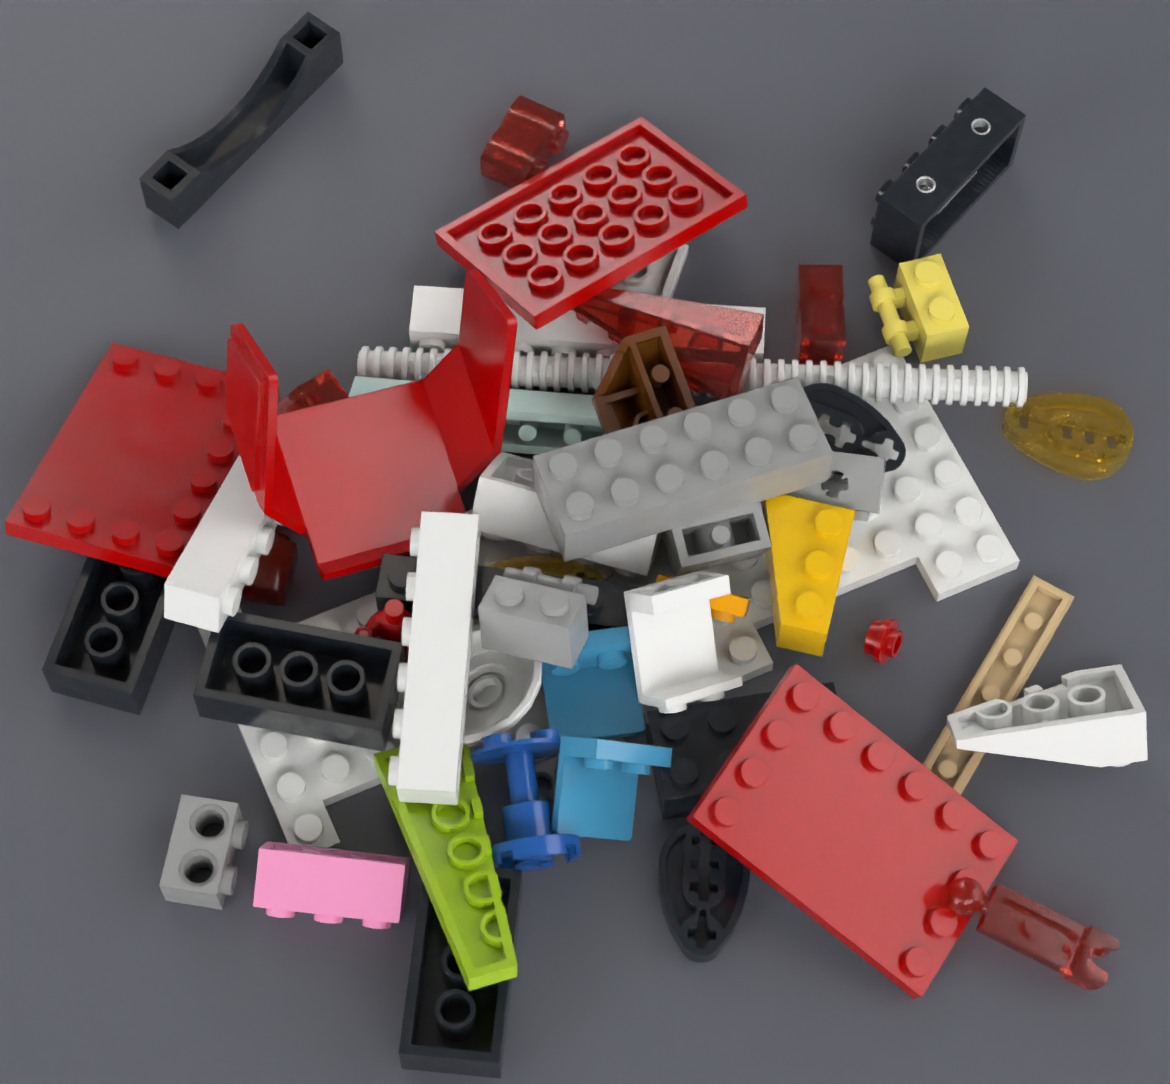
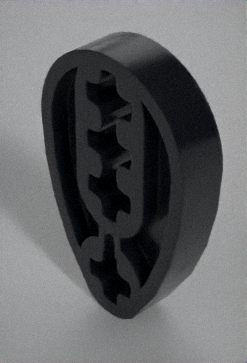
[803,383,906,476]
[658,823,750,963]

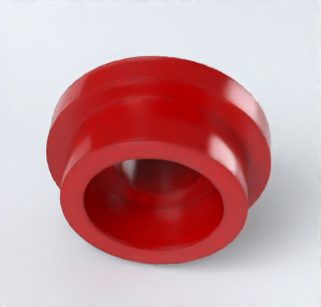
[864,618,903,664]

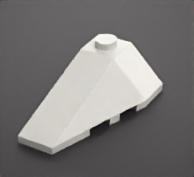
[947,664,1148,767]

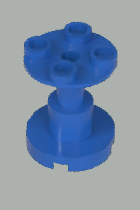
[470,728,582,872]

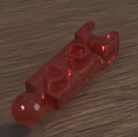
[946,877,1120,990]

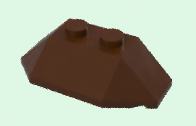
[592,325,696,435]

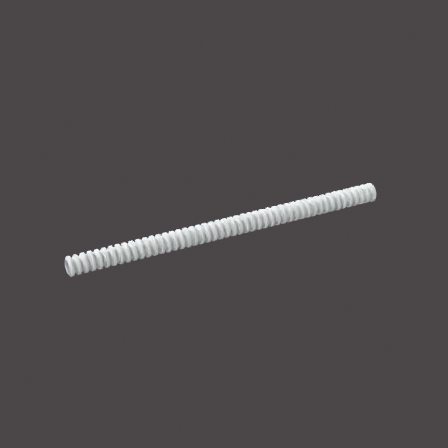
[357,346,1028,408]

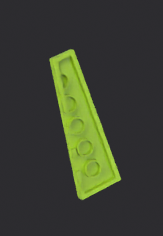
[374,744,518,991]

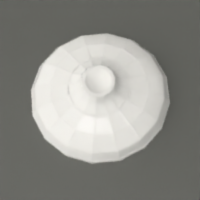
[463,624,542,745]

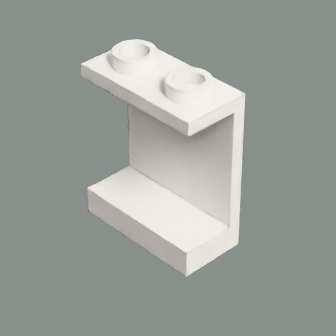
[624,571,743,713]

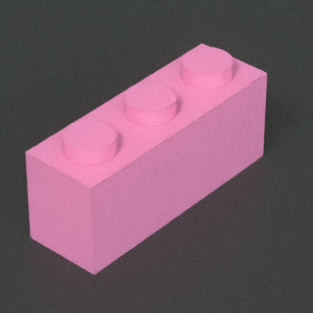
[253,841,411,929]

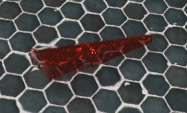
[572,288,764,400]

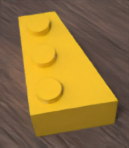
[762,494,855,657]

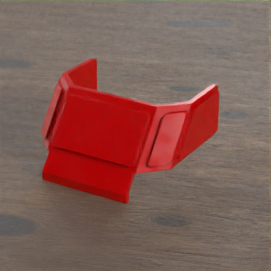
[225,269,518,581]

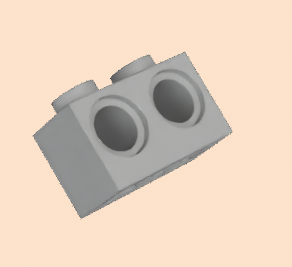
[159,794,249,910]

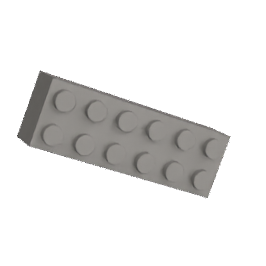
[533,377,833,562]

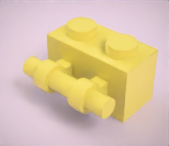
[868,253,969,363]

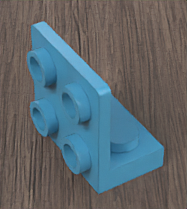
[541,626,646,740]
[551,736,672,841]

